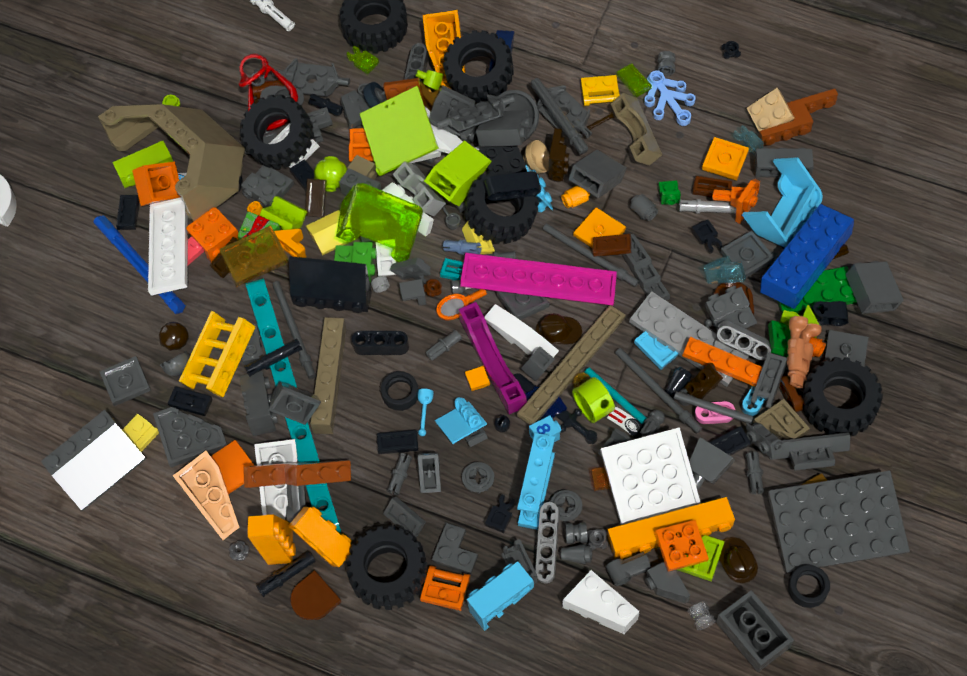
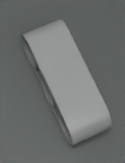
[717,321,771,360]

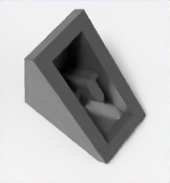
[418,453,441,493]

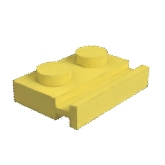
[123,414,159,452]

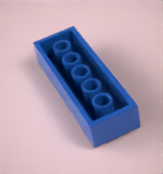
[760,204,854,309]

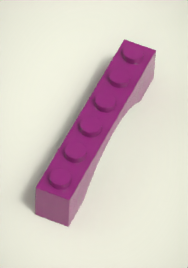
[459,302,527,415]

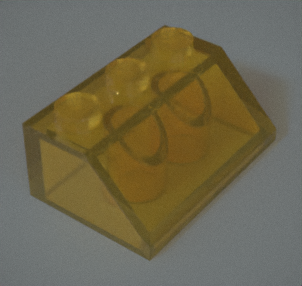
[219,225,288,287]

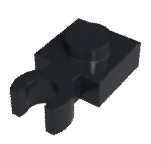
[691,219,722,253]
[485,494,515,533]

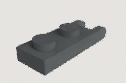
[751,353,787,408]

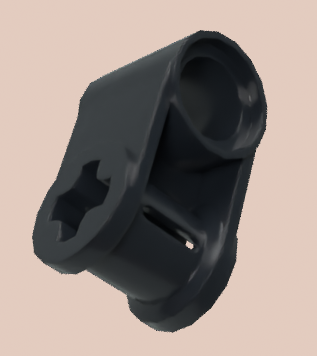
[812,301,849,326]

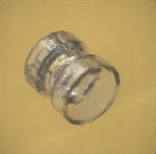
[688,601,716,631]

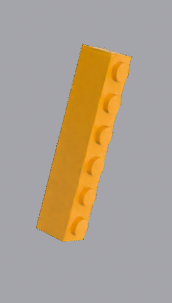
[607,497,735,559]

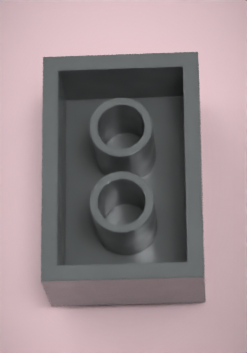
[716,590,794,672]

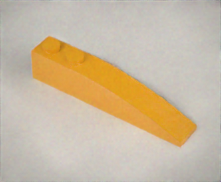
[423,10,466,88]

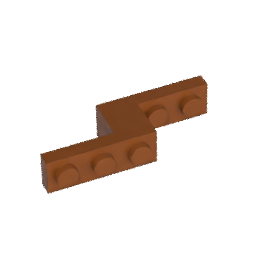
[758,89,838,147]
[244,460,351,488]

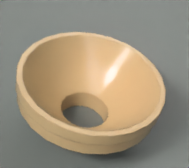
[523,140,550,174]

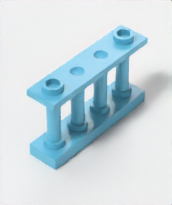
[517,433,555,530]

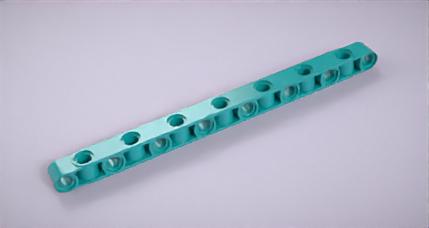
[245,278,341,533]

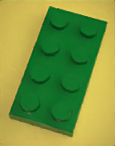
[778,266,857,314]

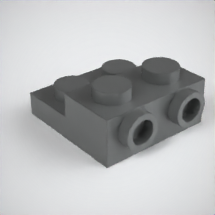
[241,164,294,208]
[704,286,757,335]

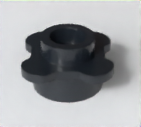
[721,41,741,59]

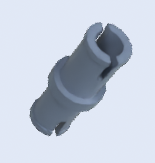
[443,239,482,255]

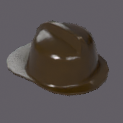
[536,313,582,345]
[719,537,758,584]

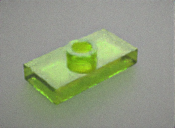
[617,63,652,97]

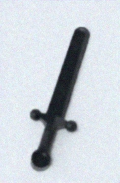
[514,373,597,444]

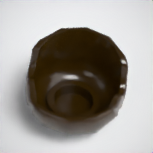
[159,322,189,351]

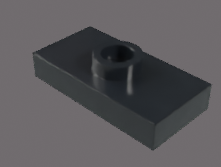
[289,159,314,191]
[116,195,140,230]
[709,426,751,456]
[377,430,419,454]

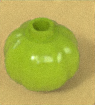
[314,156,347,192]

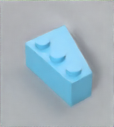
[467,562,534,631]

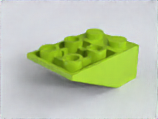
[424,140,492,206]

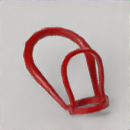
[239,54,298,131]

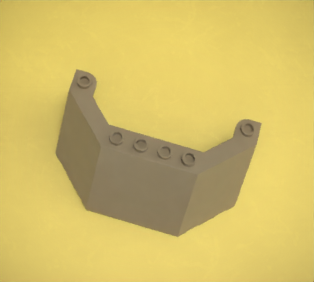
[98,104,245,222]

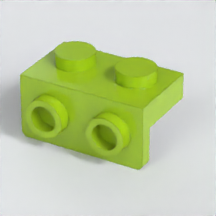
[260,196,307,230]

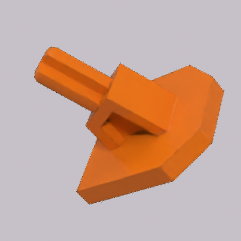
[712,179,760,224]

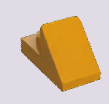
[272,229,307,258]

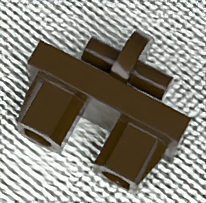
[685,363,723,399]

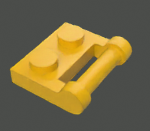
[581,75,620,106]

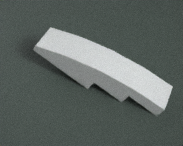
[484,304,559,358]

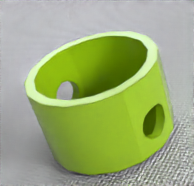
[572,377,615,423]

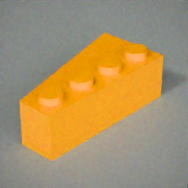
[248,514,296,565]

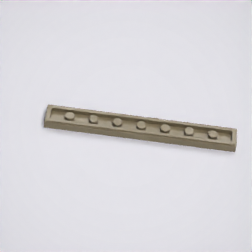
[517,305,626,425]

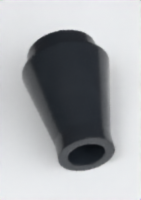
[665,367,692,397]

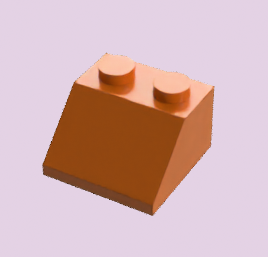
[132,161,181,206]

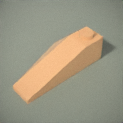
[173,451,240,540]

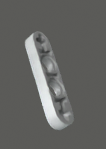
[535,502,559,584]

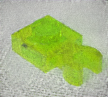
[347,46,379,74]

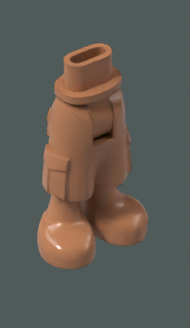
[787,316,822,388]

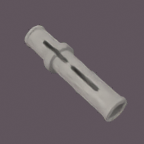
[679,199,736,214]

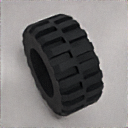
[340,0,408,54]
[443,30,514,103]
[240,94,314,168]
[464,169,539,244]
[802,357,883,436]
[346,525,428,610]

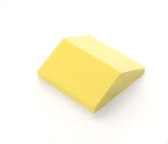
[306,210,356,255]

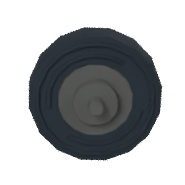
[363,82,388,108]

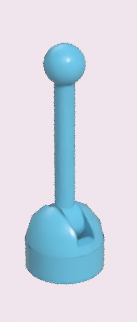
[417,389,434,437]

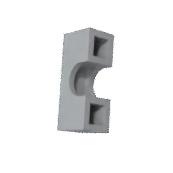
[393,161,446,216]

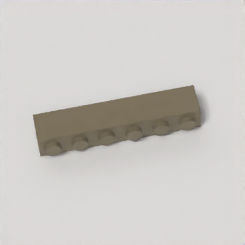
[310,317,346,434]

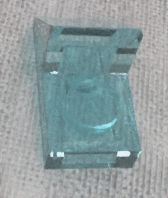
[704,256,746,284]

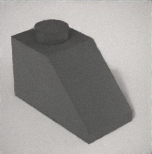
[645,562,690,604]

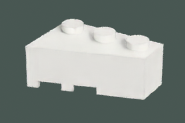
[563,570,639,634]

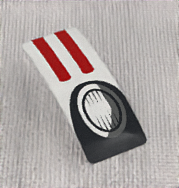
[607,407,643,439]

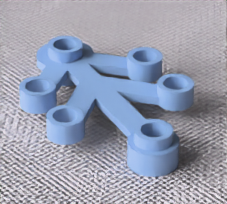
[644,71,695,126]

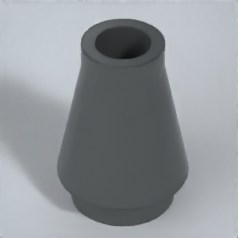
[561,544,592,565]

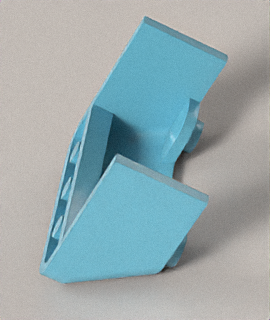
[742,157,823,248]

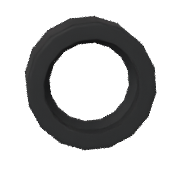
[381,371,419,411]
[788,565,830,608]

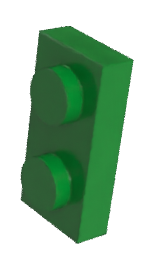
[768,320,791,357]

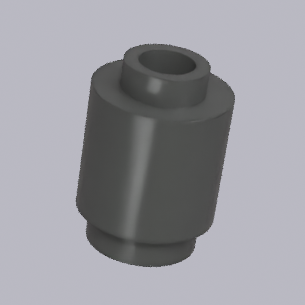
[631,194,658,221]

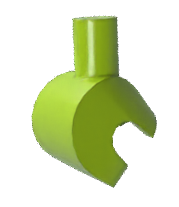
[415,70,444,90]

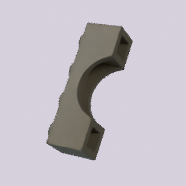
[611,93,662,166]

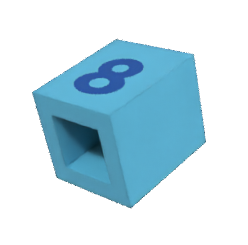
[529,416,561,442]

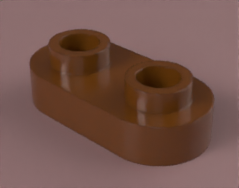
[779,375,804,413]

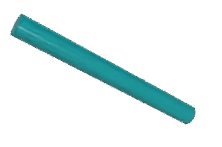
[584,367,647,424]

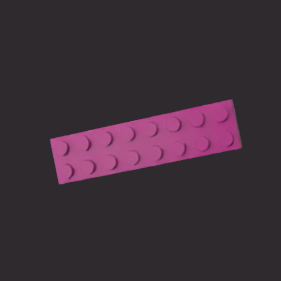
[460,253,617,305]

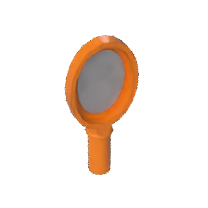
[436,289,487,320]

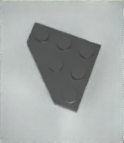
[153,407,227,467]

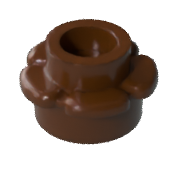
[423,279,442,297]

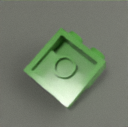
[334,242,377,283]

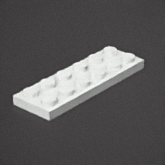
[148,197,188,295]

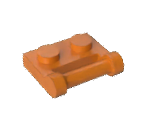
[420,565,471,611]

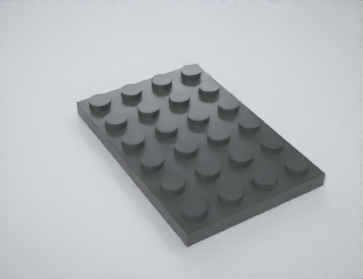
[768,471,910,574]

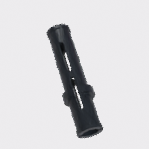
[244,339,302,377]
[256,551,316,597]

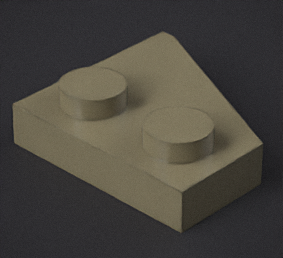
[753,399,810,440]

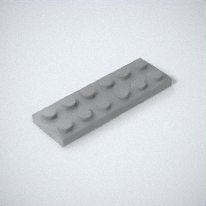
[629,291,749,387]

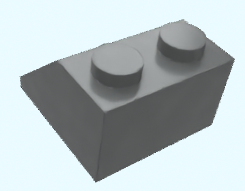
[268,381,321,425]

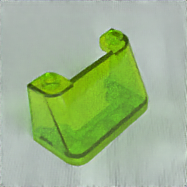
[336,183,423,262]

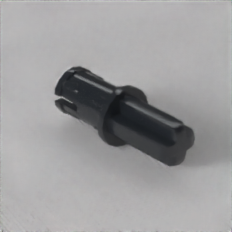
[309,94,343,116]

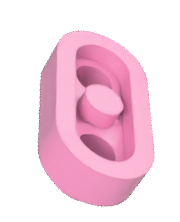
[695,401,735,424]

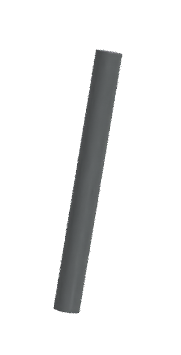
[674,391,753,424]

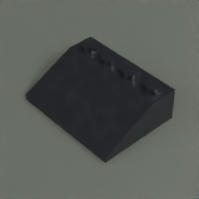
[289,256,372,313]

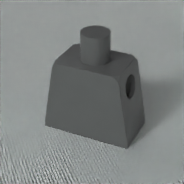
[689,437,735,490]

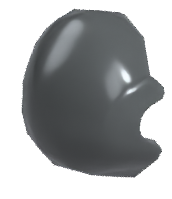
[160,351,190,376]

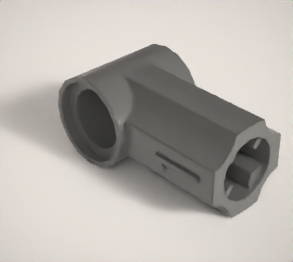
[286,485,308,523]
[606,552,651,586]

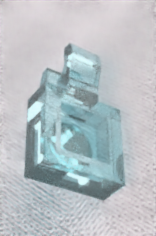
[733,125,764,155]

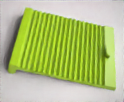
[360,86,439,176]

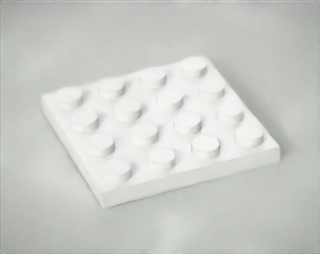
[600,428,701,525]

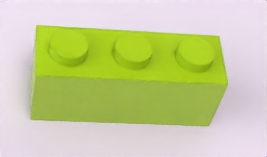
[113,141,173,188]

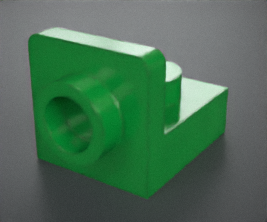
[658,180,681,205]

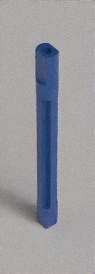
[94,215,186,314]

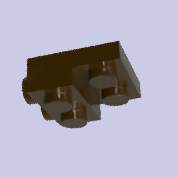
[549,128,570,182]

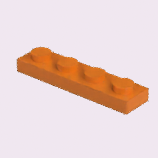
[682,337,763,387]

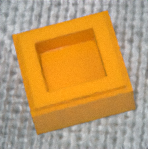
[465,366,490,391]

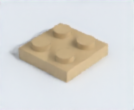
[747,88,795,131]

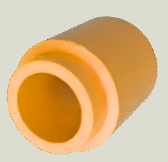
[561,185,590,208]

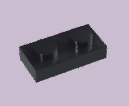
[168,386,213,417]

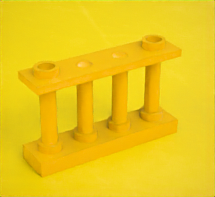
[179,311,255,397]

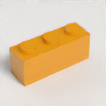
[288,507,352,567]

